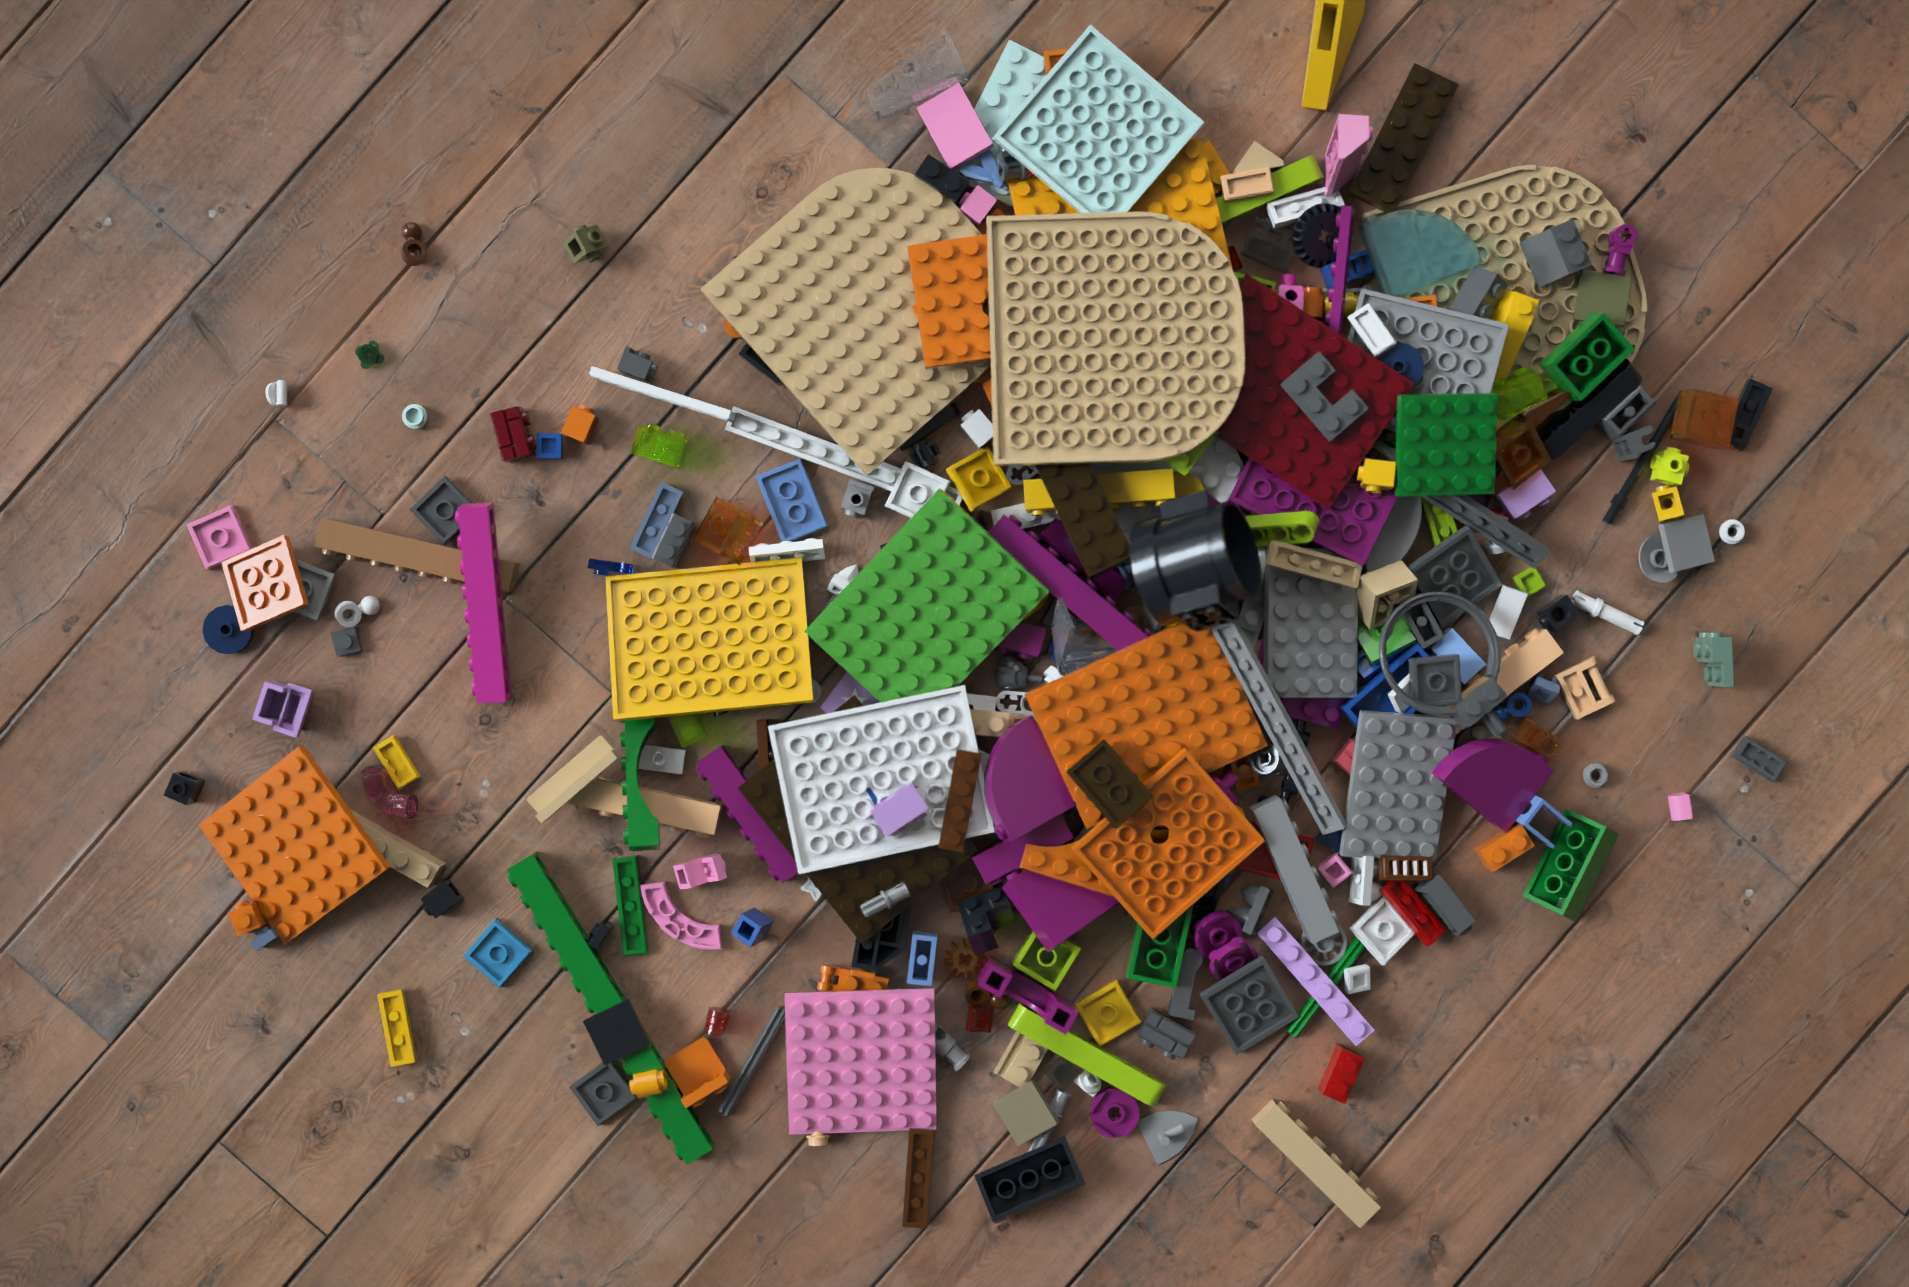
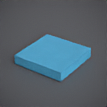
[463,918,533,988]

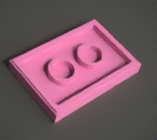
[917,83,994,170]

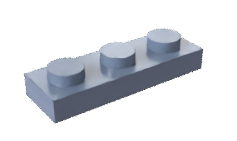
[630,482,684,559]

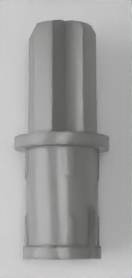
[861,882,910,917]

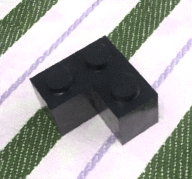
[957,886,1016,956]

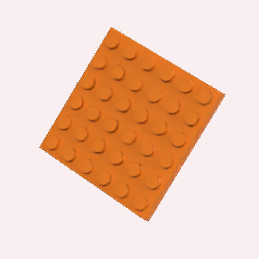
[199,744,391,945]

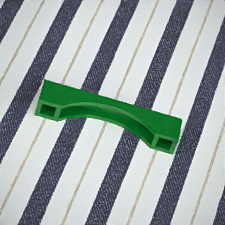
[620,718,660,851]

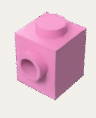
[958,185,997,227]

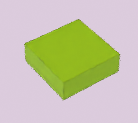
[1511,566,1547,598]

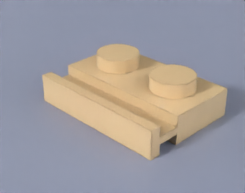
[994,1031,1048,1087]

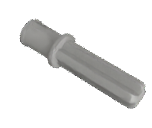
[1028,1088,1071,1152]

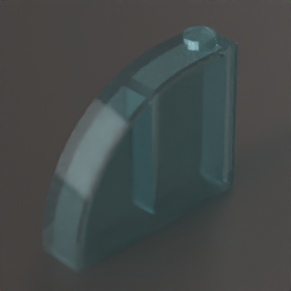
[1358,209,1483,297]

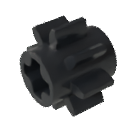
[910,439,941,469]

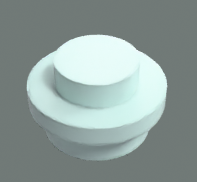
[402,404,428,429]

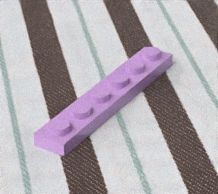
[1257,917,1375,1046]

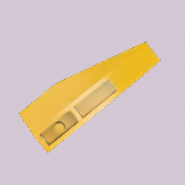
[1301,0,1366,111]

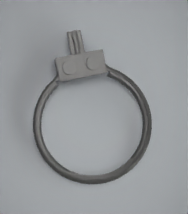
[1379,592,1507,737]

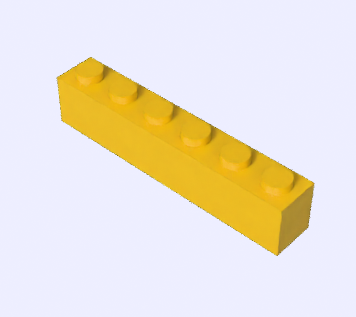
[1023,468,1176,516]

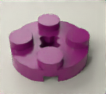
[1193,910,1242,957]
[1209,936,1258,981]
[1090,1087,1139,1138]

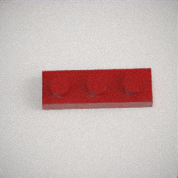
[1379,881,1446,947]

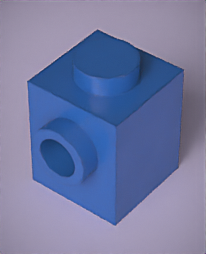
[731,907,774,947]

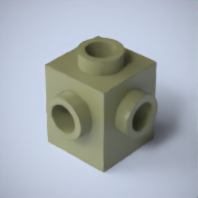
[563,225,609,264]

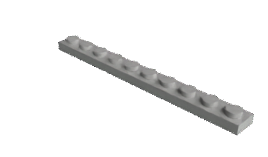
[1210,619,1346,835]

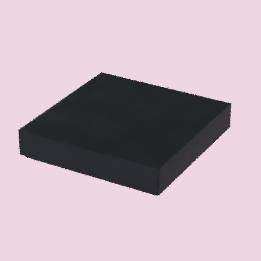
[583,998,650,1066]

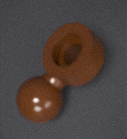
[401,222,428,266]
[964,980,1008,1009]

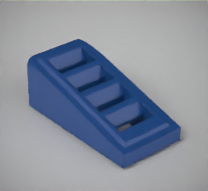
[1320,249,1378,289]

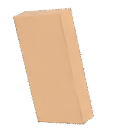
[1220,167,1274,202]

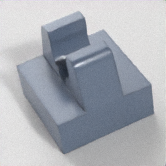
[1526,672,1560,704]

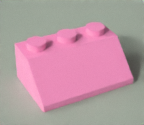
[1325,114,1373,197]

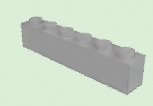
[1249,795,1339,945]

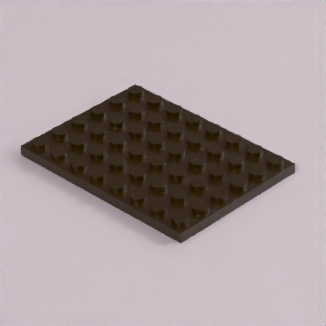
[738,695,978,944]

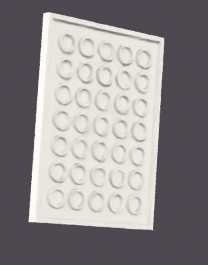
[768,685,995,874]

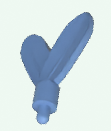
[959,149,1009,191]

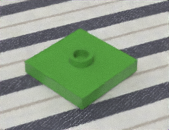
[1357,605,1416,666]

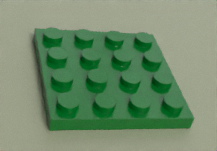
[1395,393,1498,497]

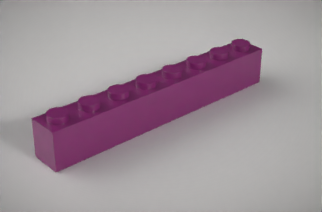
[989,514,1153,651]

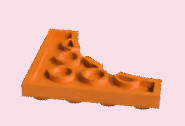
[1019,839,1114,897]

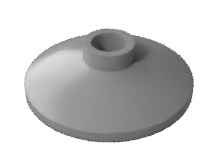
[1639,534,1680,583]

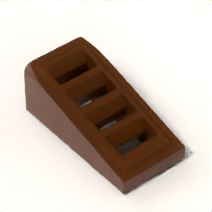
[1513,388,1571,428]
[1378,855,1432,883]

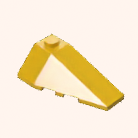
[1489,290,1539,397]

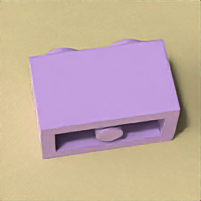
[1493,467,1556,521]
[869,781,929,837]

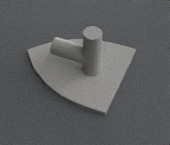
[1138,1110,1198,1165]

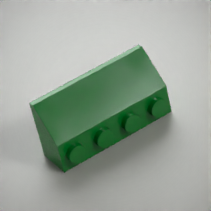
[1523,809,1619,922]

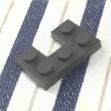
[1280,352,1369,442]

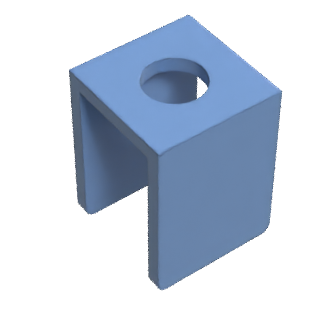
[1515,796,1573,849]

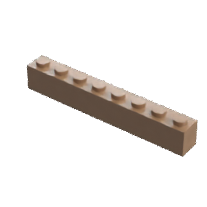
[315,518,519,596]

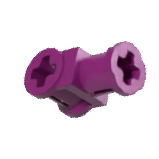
[1603,224,1637,276]

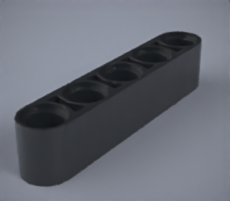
[1534,359,1642,459]

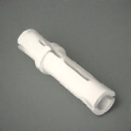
[1571,590,1644,635]

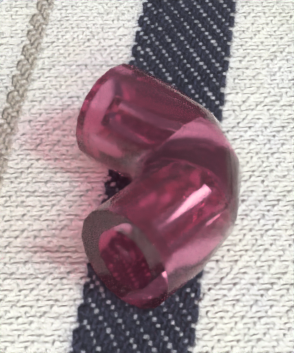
[361,765,418,819]

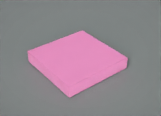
[186,505,253,570]

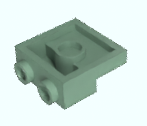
[1693,632,1734,687]

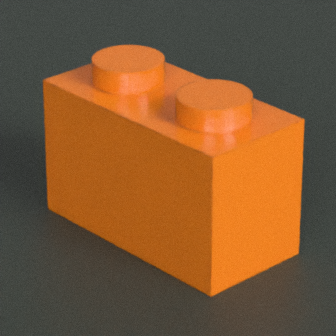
[1473,822,1535,872]

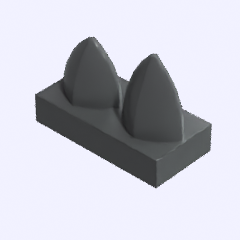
[1226,885,1275,935]

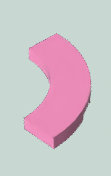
[640,881,723,950]

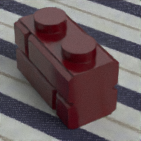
[490,406,537,463]

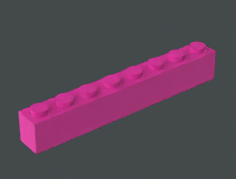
[455,502,512,703]

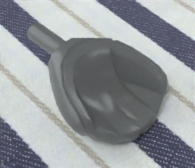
[995,654,1044,691]

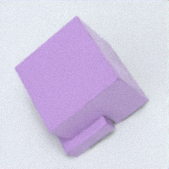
[252,681,314,738]

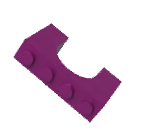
[977,955,1078,1035]

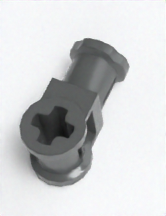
[995,141,1028,183]

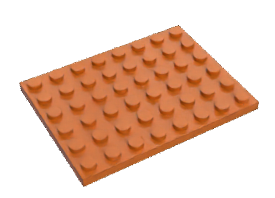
[1025,622,1268,829]

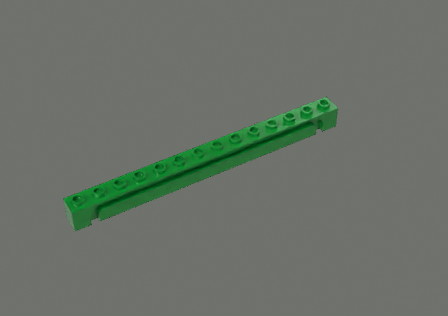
[507,852,715,1165]

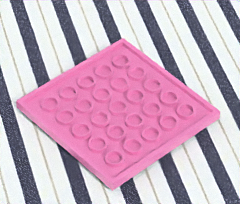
[784,988,937,1135]

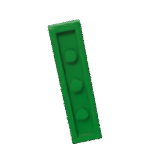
[612,855,649,956]

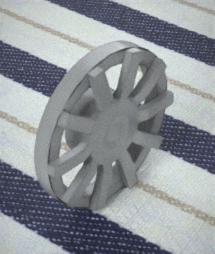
[1300,924,1347,966]

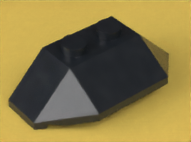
[851,904,912,971]

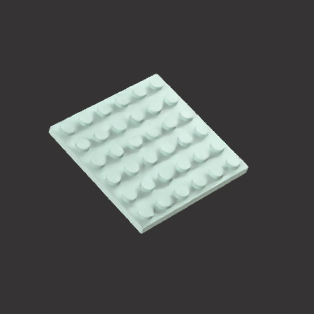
[993,25,1204,213]

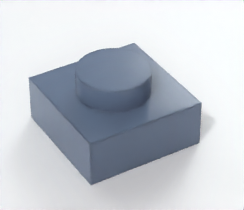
[250,926,279,951]

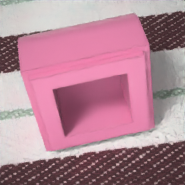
[1667,792,1693,821]
[1318,853,1353,888]

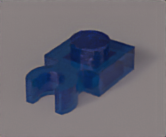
[588,559,633,576]

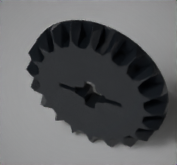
[1292,203,1354,268]

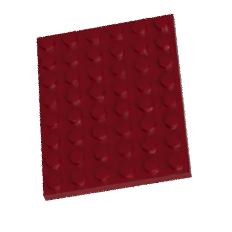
[1217,274,1414,510]

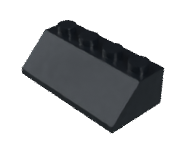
[974,1136,1086,1224]

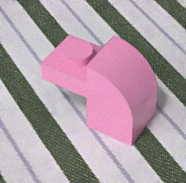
[673,853,727,889]

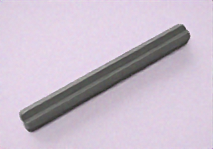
[719,1006,785,1117]

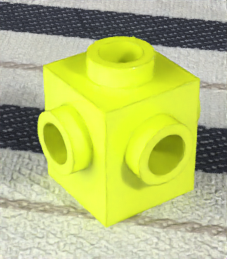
[1650,447,1690,486]

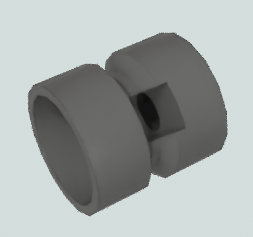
[1250,742,1289,776]

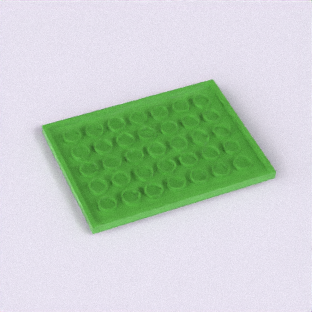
[804,488,1050,702]

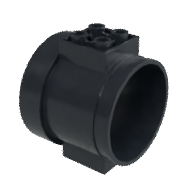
[1130,490,1261,631]

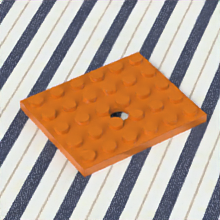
[907,234,991,369]
[1071,748,1265,939]

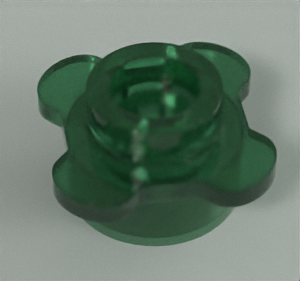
[355,341,384,369]

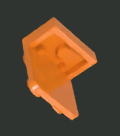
[665,1037,731,1108]

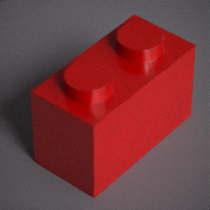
[1318,1044,1364,1104]

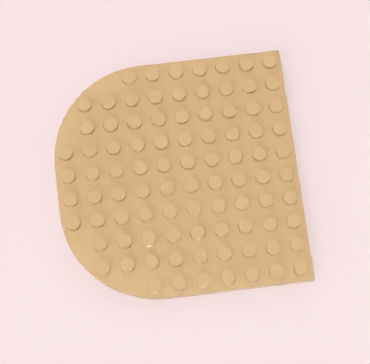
[1363,165,1647,429]
[700,168,991,476]
[986,212,1245,466]

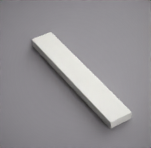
[589,366,735,422]

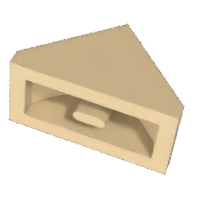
[1232,141,1284,174]

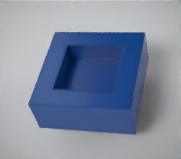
[536,433,563,459]

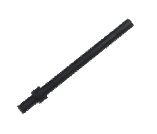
[1602,394,1686,525]

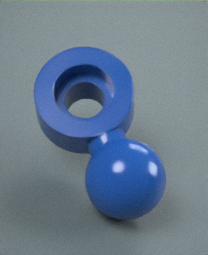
[1492,692,1532,723]

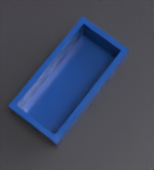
[1340,644,1429,729]

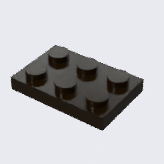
[1066,739,1154,830]

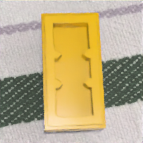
[373,735,421,790]

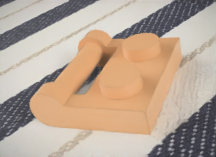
[1554,656,1615,720]

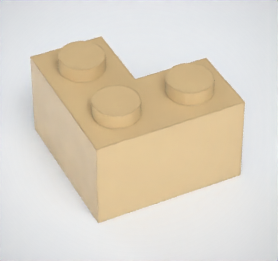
[1356,560,1418,630]

